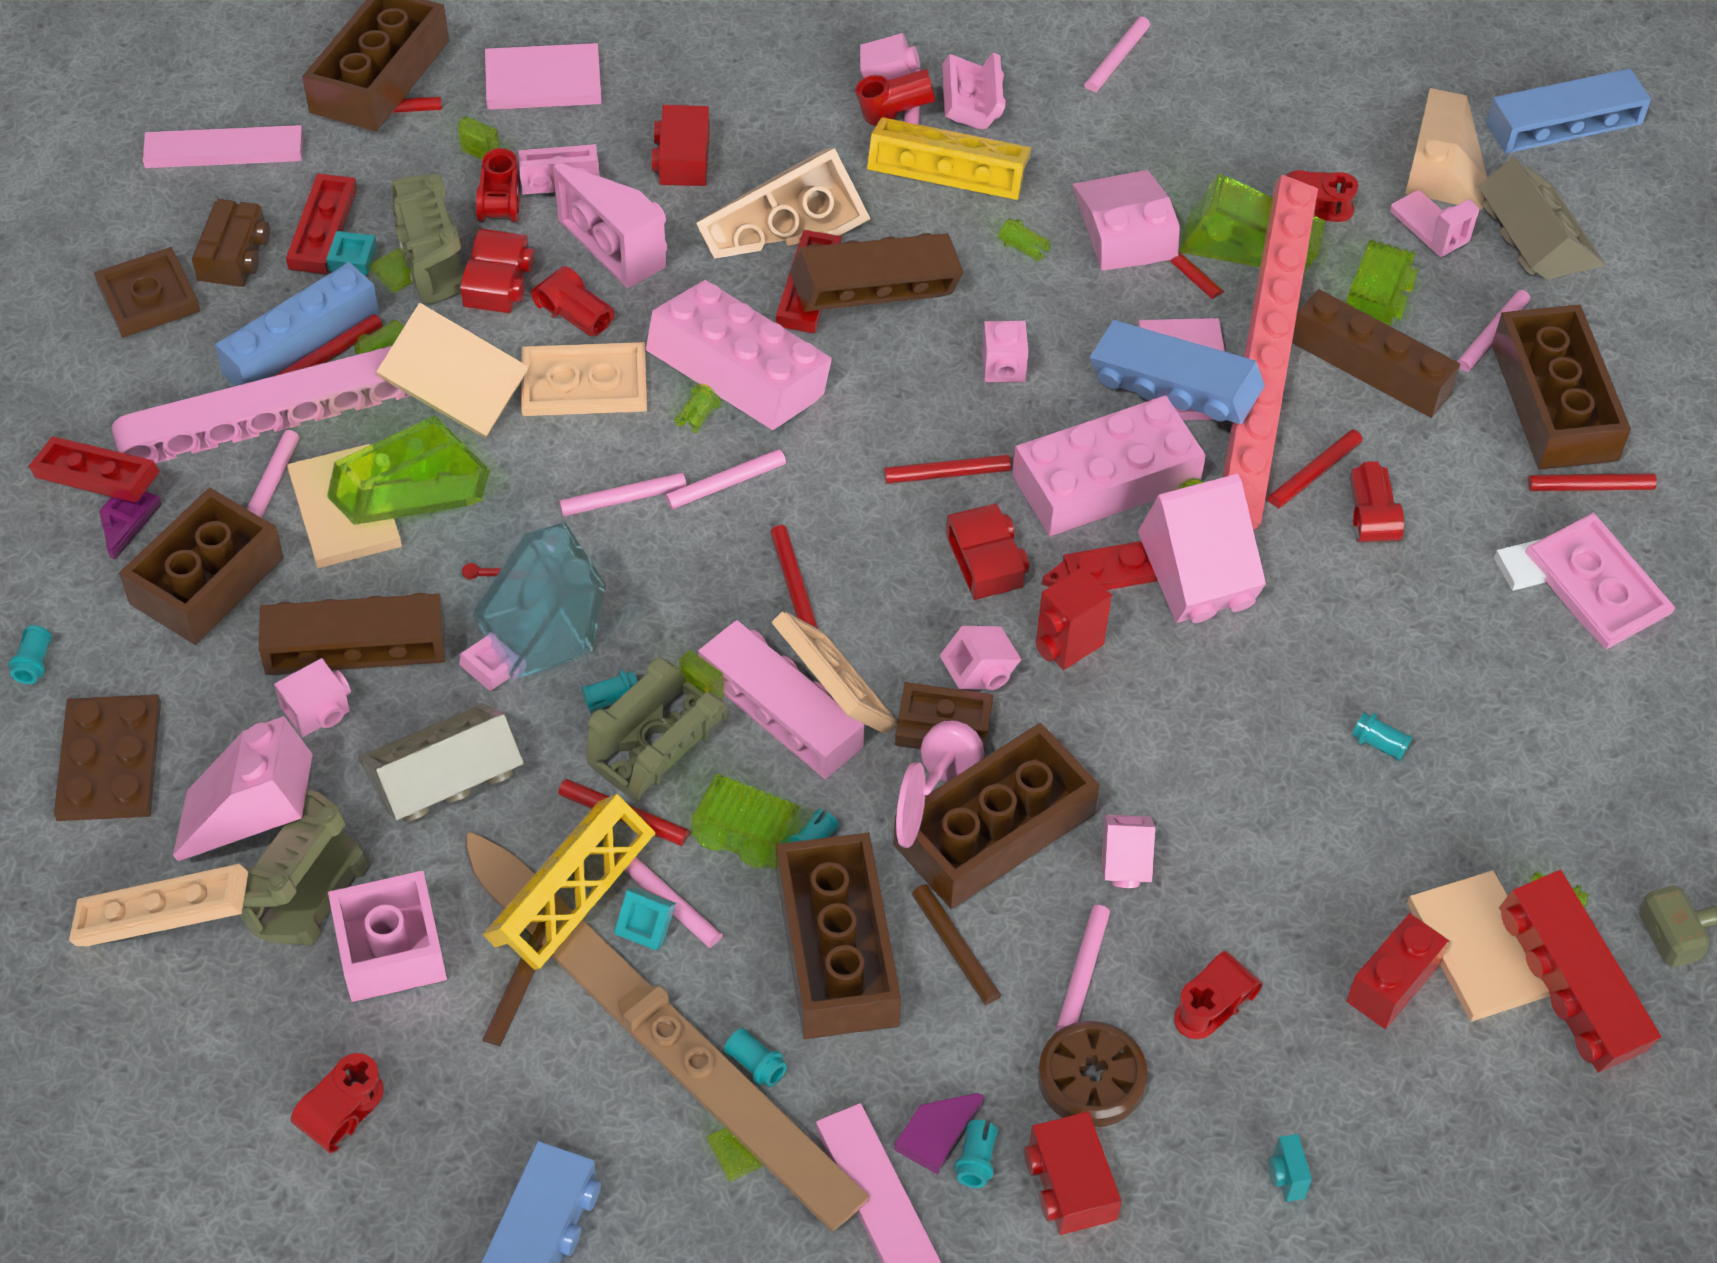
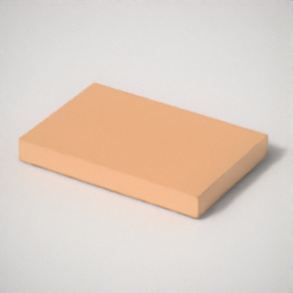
[376,303,528,438]
[521,342,647,416]
[287,444,402,568]
[771,611,898,734]
[1407,870,1550,1022]

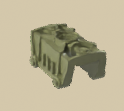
[391,174,465,305]
[586,656,729,802]
[239,790,370,945]

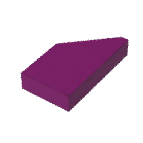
[99,491,162,559]
[894,1093,984,1174]

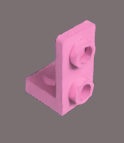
[1390,190,1480,257]

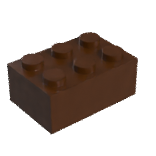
[119,487,284,645]

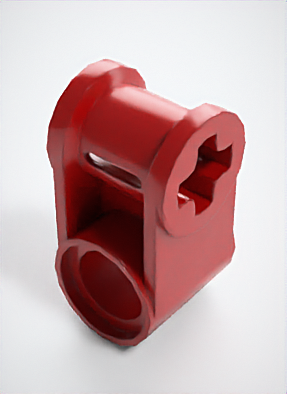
[476,148,520,222]
[1285,170,1359,222]
[1174,950,1263,1040]
[291,1053,384,1153]

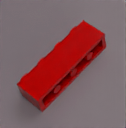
[1499,869,1662,1073]

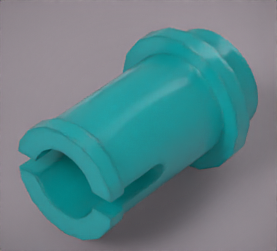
[8,625,52,684]
[581,670,638,714]
[1351,712,1413,762]
[787,809,840,843]
[724,1028,787,1087]
[954,1120,998,1188]

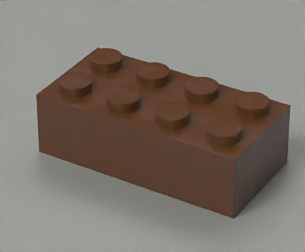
[302,0,449,132]
[1492,304,1631,470]
[893,722,1100,909]
[776,832,901,1039]

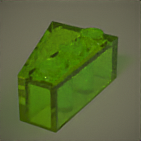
[1179,173,1325,273]
[327,415,490,525]

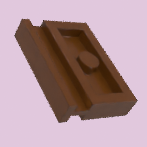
[895,682,994,757]

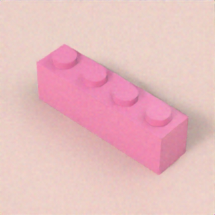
[698,620,864,780]

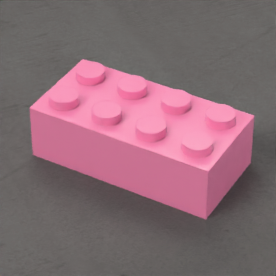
[646,280,832,430]
[1012,395,1206,537]

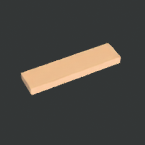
[69,864,248,946]

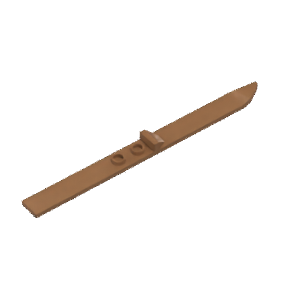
[465,832,869,1233]

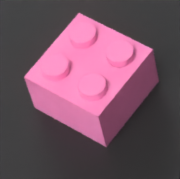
[328,870,447,1002]

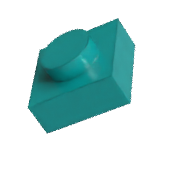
[326,231,377,275]
[613,886,676,951]
[1268,1134,1312,1202]

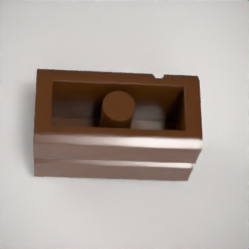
[192,199,270,287]

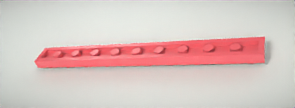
[1222,175,1318,530]

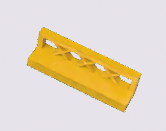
[867,117,1031,200]
[482,794,655,970]

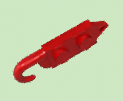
[1042,541,1157,590]

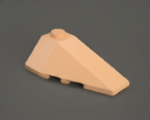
[1405,88,1488,210]
[695,148,870,259]

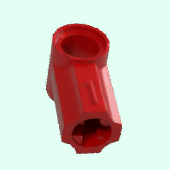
[855,69,936,126]
[531,266,614,337]
[1349,461,1404,542]

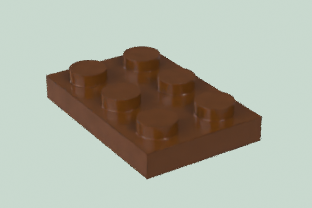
[54,694,161,821]

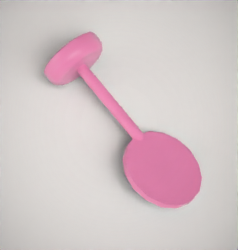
[896,721,985,848]

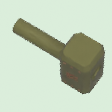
[1639,885,1717,967]

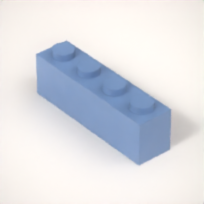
[1486,68,1651,154]
[215,262,379,386]
[1089,320,1265,424]
[481,1141,601,1263]

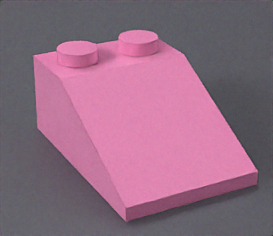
[553,162,667,289]
[1073,170,1180,271]
[173,716,313,861]

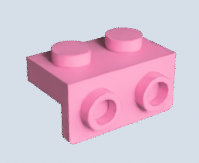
[942,53,1006,129]
[518,144,600,195]

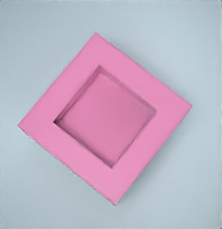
[459,632,524,691]

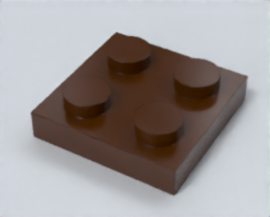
[94,247,200,338]

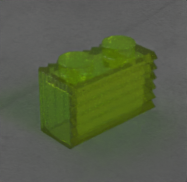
[1346,239,1419,326]
[691,773,800,870]

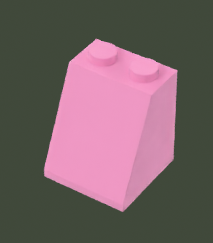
[1138,474,1266,623]

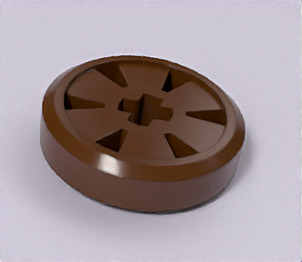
[1038,1021,1147,1127]

